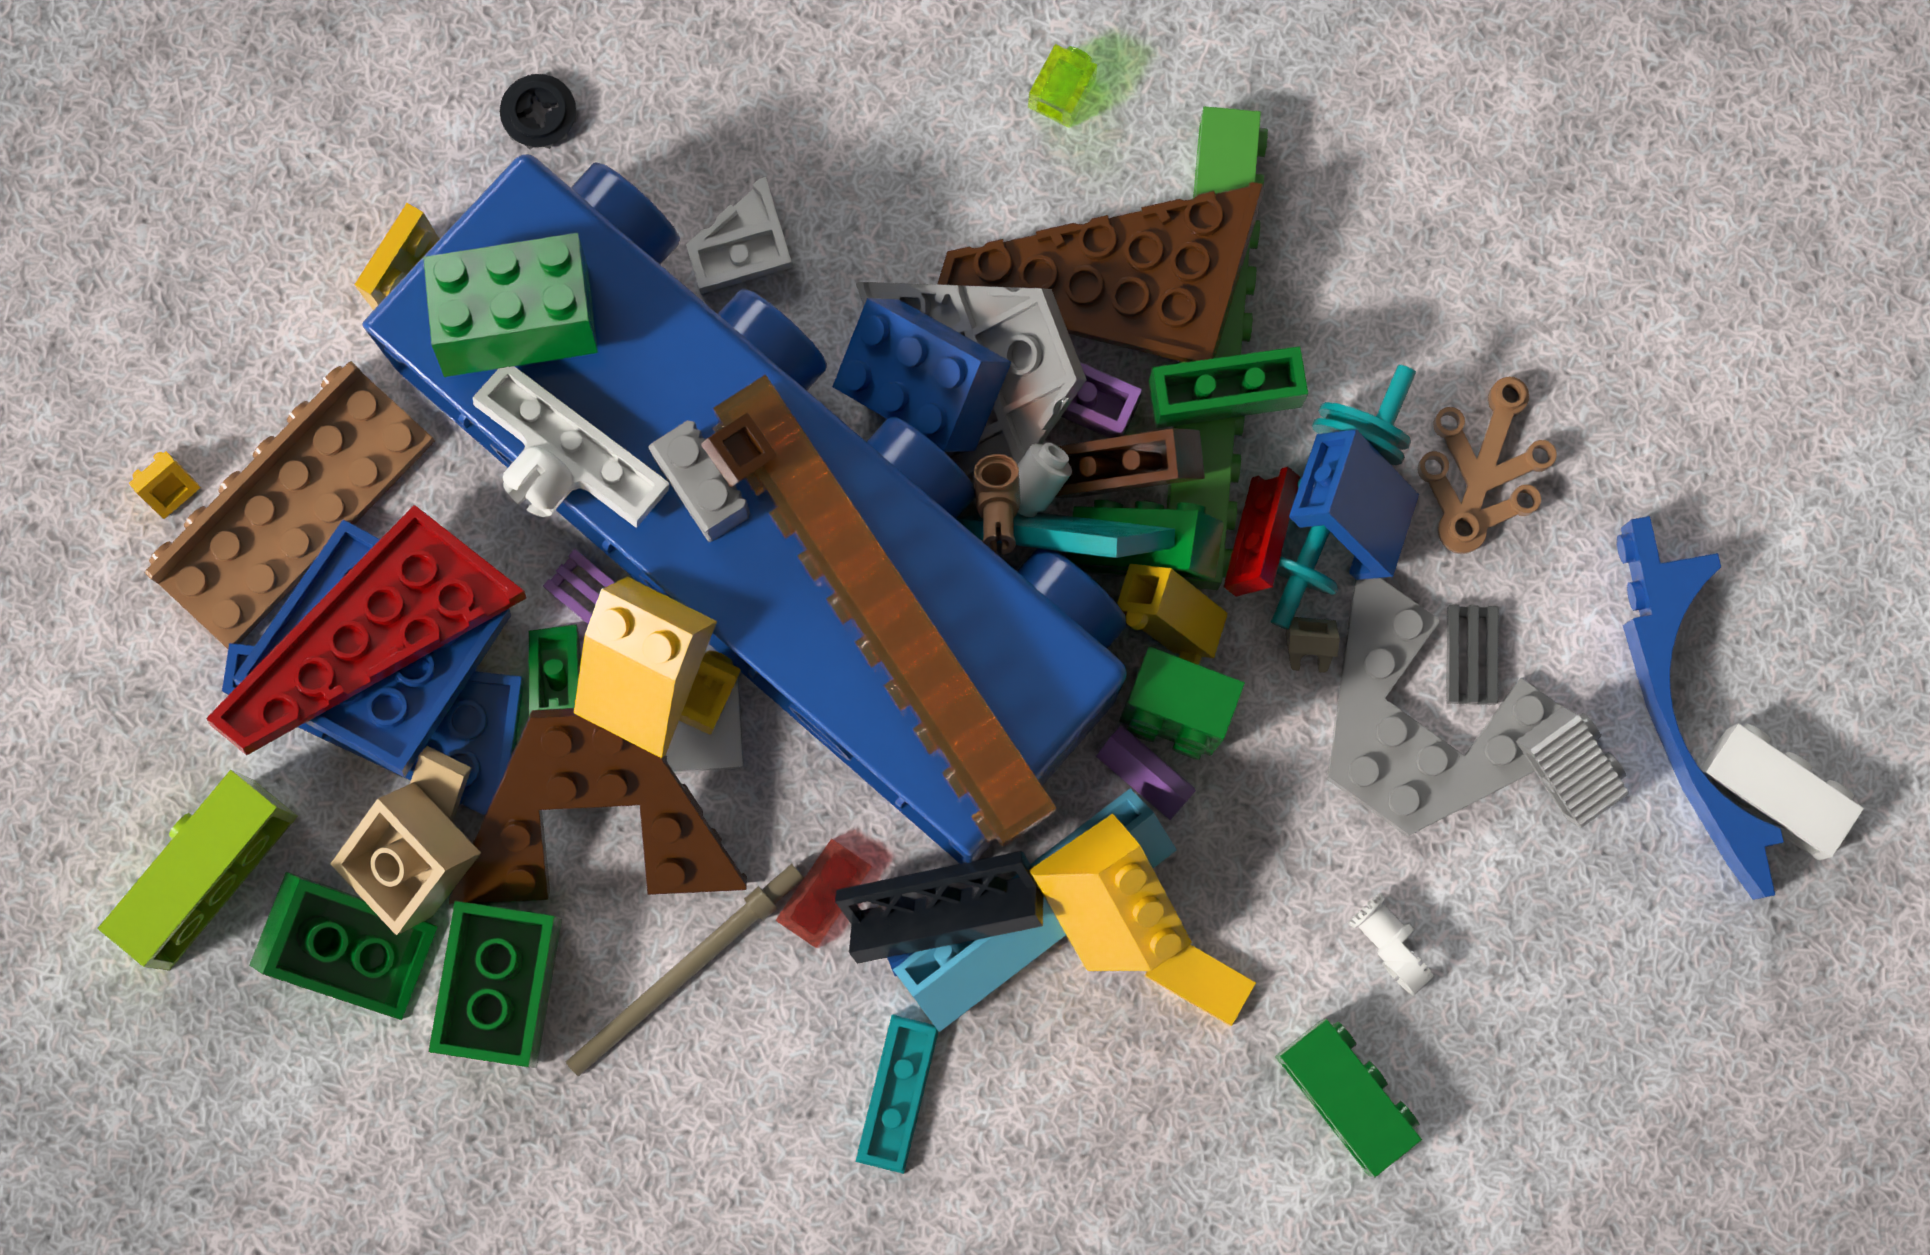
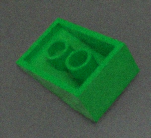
[249,871,438,1020]

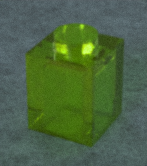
[1028,44,1098,128]

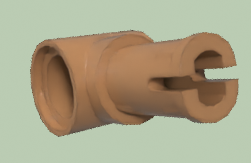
[974,454,1021,554]

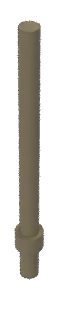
[566,863,804,1077]

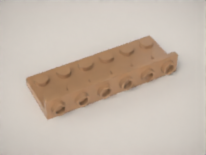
[144,361,435,649]

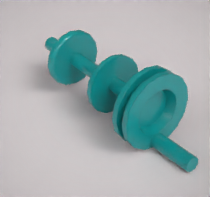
[1271,365,1416,630]

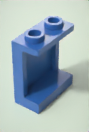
[1289,429,1419,580]

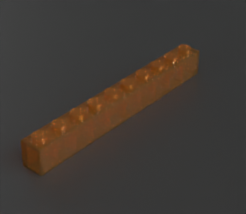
[712,374,1056,848]

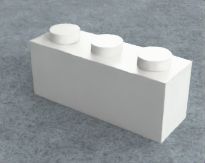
[1700,723,1864,861]

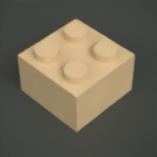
[330,782,481,935]

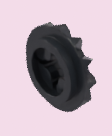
[500,74,576,149]

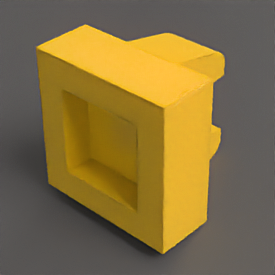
[129,451,201,519]

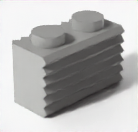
[648,420,750,542]
[1516,708,1629,828]

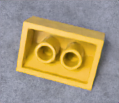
[1029,813,1192,971]

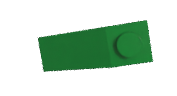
[528,624,581,716]

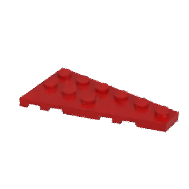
[206,505,527,755]

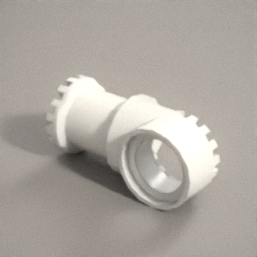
[1348,893,1434,996]

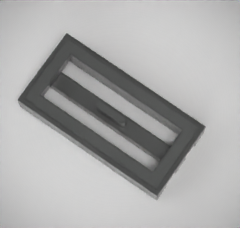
[1446,605,1499,705]

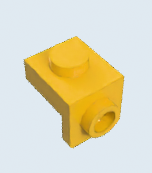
[679,650,741,735]

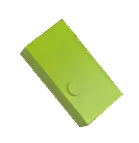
[97,769,298,971]

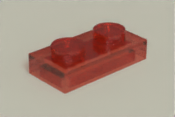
[775,838,873,949]

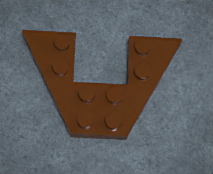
[449,708,747,905]

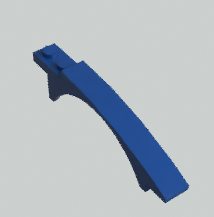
[1617,516,1784,900]

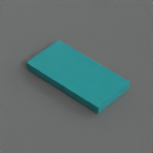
[957,513,1175,558]

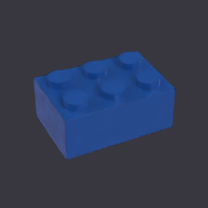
[832,298,1012,452]

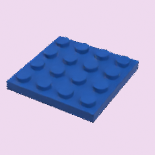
[233,520,512,777]

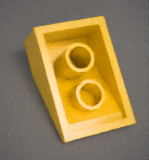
[574,577,717,758]

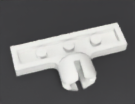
[473,366,669,528]

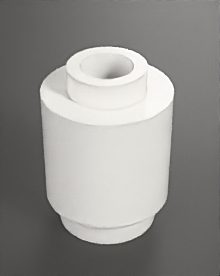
[1017,443,1072,517]

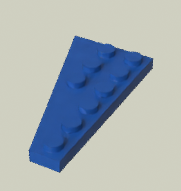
[222,643,525,815]

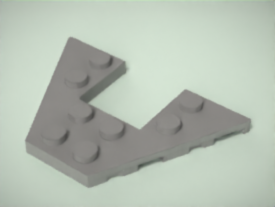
[856,282,1087,518]
[1327,578,1602,837]

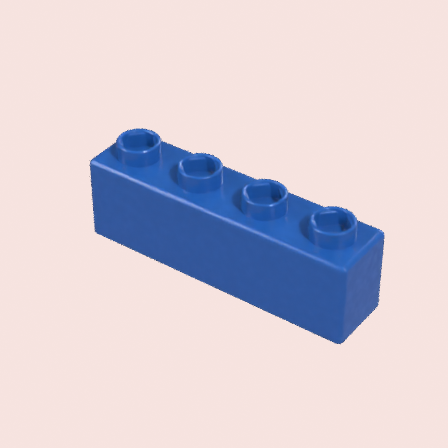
[362,154,1127,864]

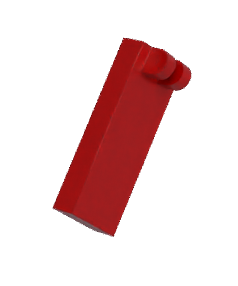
[1223,467,1300,597]

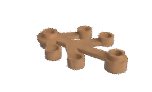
[1417,377,1557,554]

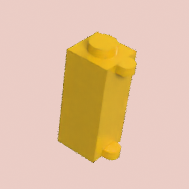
[1117,564,1228,665]

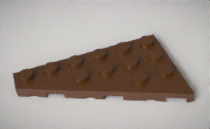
[937,182,1265,363]

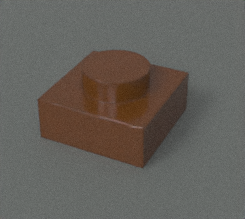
[701,412,778,487]

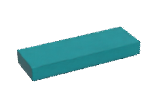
[855,1015,939,1174]

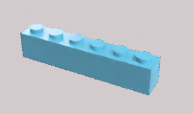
[893,788,1177,1032]

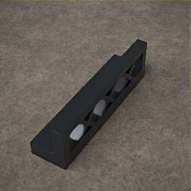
[835,851,1044,964]

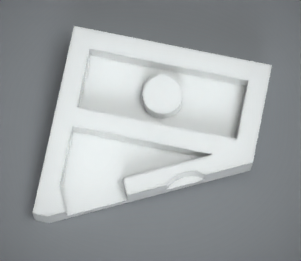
[686,177,793,294]

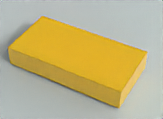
[1144,944,1256,1026]

